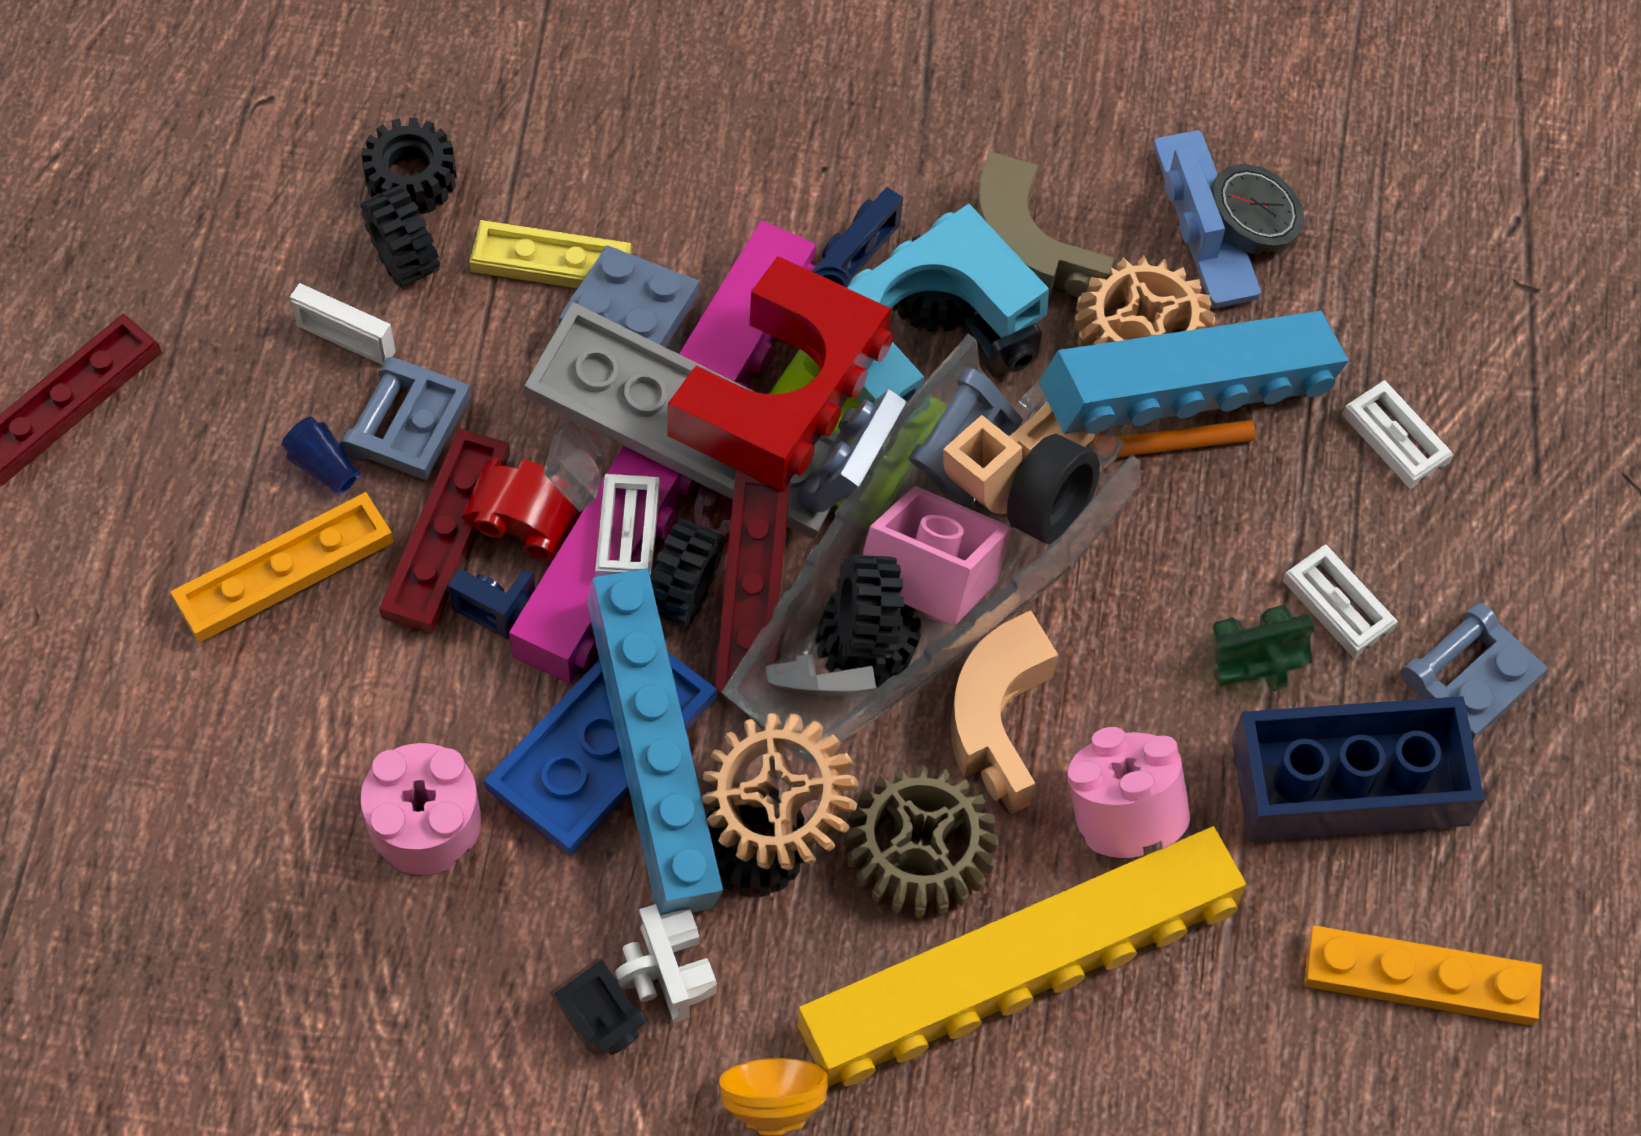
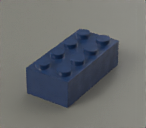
[1231,696,1485,842]

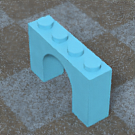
[847,204,1049,421]

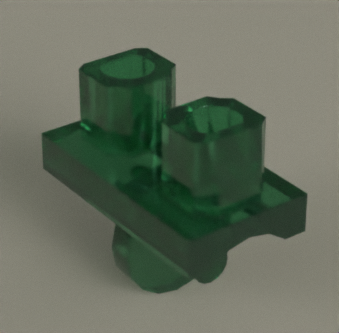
[1212,604,1315,692]

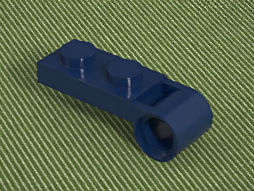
[812,187,903,288]

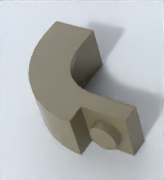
[976,151,1114,304]

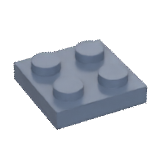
[559,245,700,348]

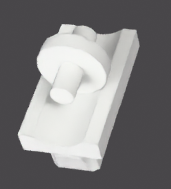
[614,904,717,1023]

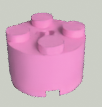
[1067,727,1190,858]
[361,743,482,875]

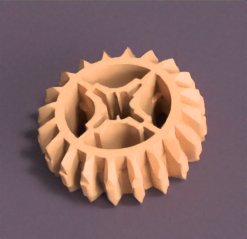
[1074,255,1215,347]
[702,713,858,870]

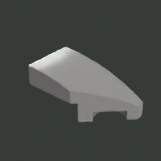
[766,654,876,697]

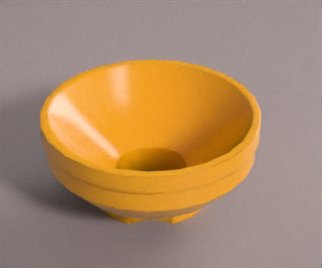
[719,1058,828,1135]

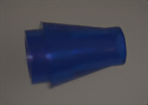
[281,417,360,495]

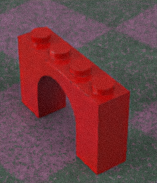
[667,256,894,491]

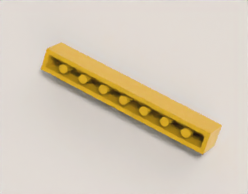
[797,826,1247,1087]

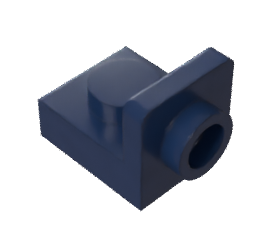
[448,569,536,640]

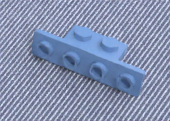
[1153,130,1261,308]

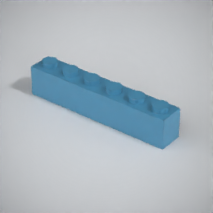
[1038,311,1349,434]
[587,568,723,915]

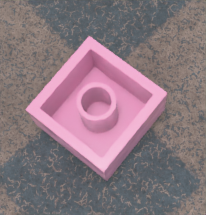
[863,486,1013,626]

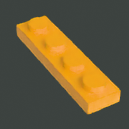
[170,492,394,643]
[1304,925,1542,1026]

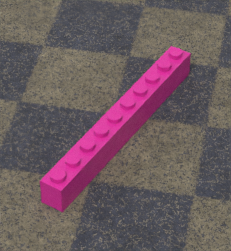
[509,220,816,684]

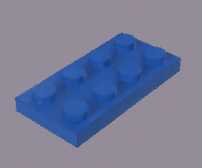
[484,651,717,857]

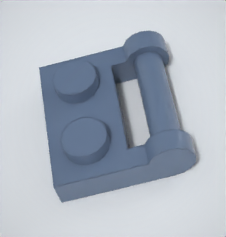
[339,357,472,481]
[908,367,1023,508]
[797,389,907,512]
[1401,603,1548,741]

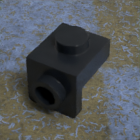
[962,313,1043,378]
[549,959,648,1055]

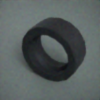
[1006,433,1100,545]

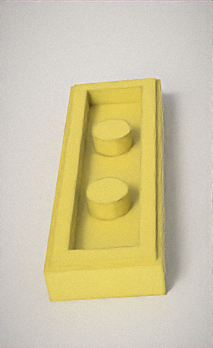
[469,220,632,289]

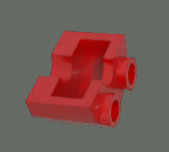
[461,458,583,561]

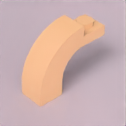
[943,402,1095,514]
[950,610,1058,814]

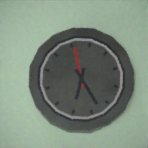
[1210,163,1305,255]

